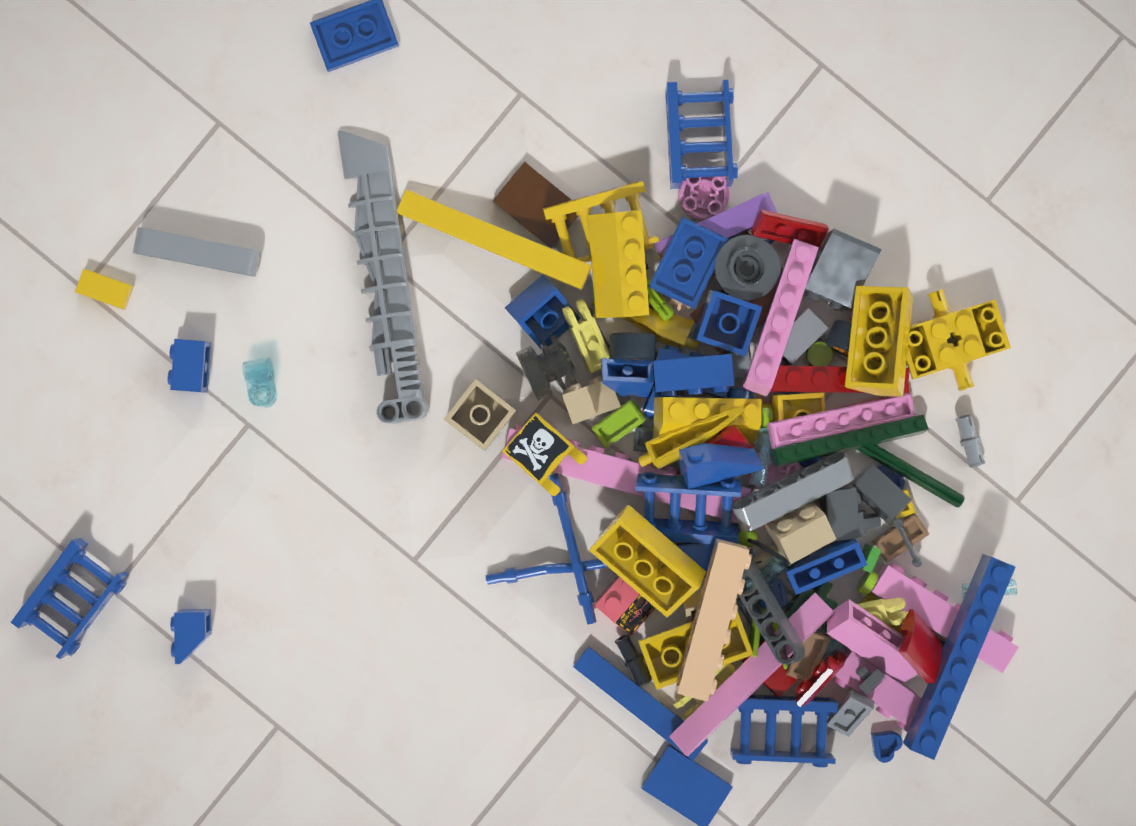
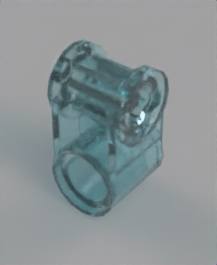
[243,357,277,408]

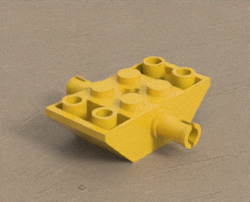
[907,289,1011,391]

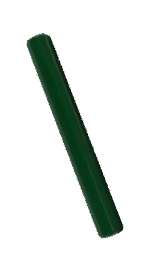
[857,445,965,508]

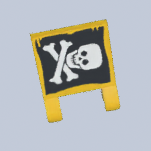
[502,413,588,496]

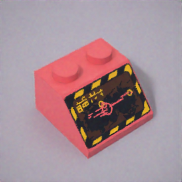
[594,575,656,635]

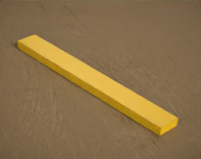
[397,190,592,290]

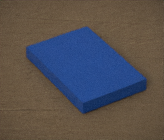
[310,0,399,72]
[648,217,729,309]
[641,744,733,826]

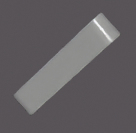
[133,227,260,277]
[732,452,855,531]

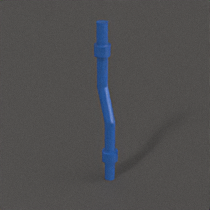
[549,473,597,625]
[486,559,610,585]

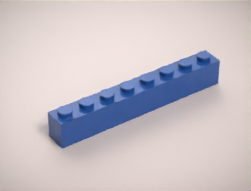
[903,554,1016,760]

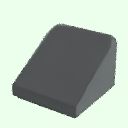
[633,426,654,452]

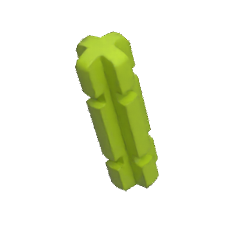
[647,277,675,321]

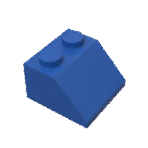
[505,274,580,351]

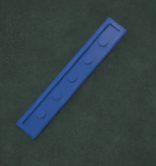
[573,646,708,761]

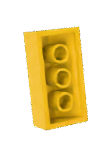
[587,210,649,318]
[845,286,913,397]
[653,397,762,445]
[589,504,707,618]
[639,611,753,690]

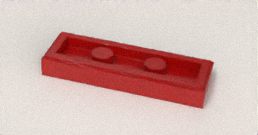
[750,209,829,250]

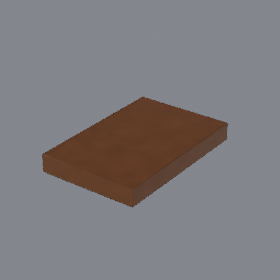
[493,161,579,249]

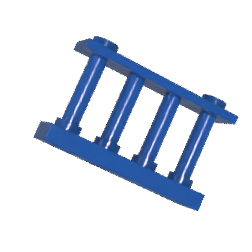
[665,80,738,189]
[636,472,741,544]
[10,538,129,659]
[730,694,838,768]

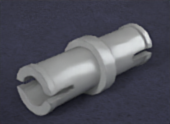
[955,414,985,468]

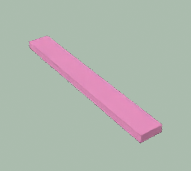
[669,593,835,756]

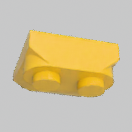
[770,392,825,422]

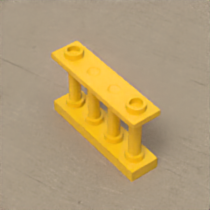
[543,181,659,262]

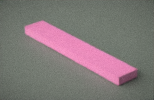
[767,393,915,449]

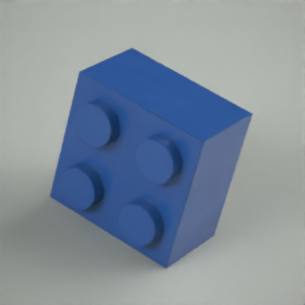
[693,290,762,356]

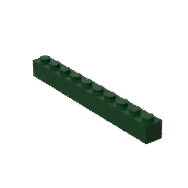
[771,414,929,468]

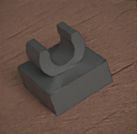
[856,665,886,696]

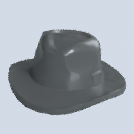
[714,235,781,301]

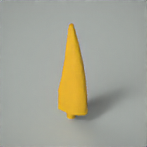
[591,301,700,351]
[638,406,745,469]

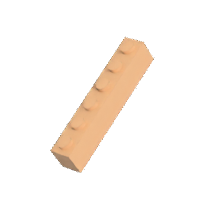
[675,538,752,702]

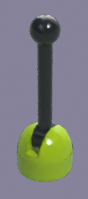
[738,530,794,568]

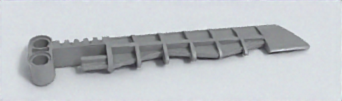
[338,130,429,424]

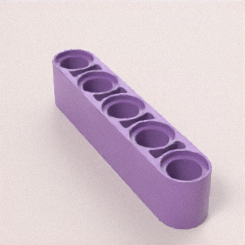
[654,192,778,260]

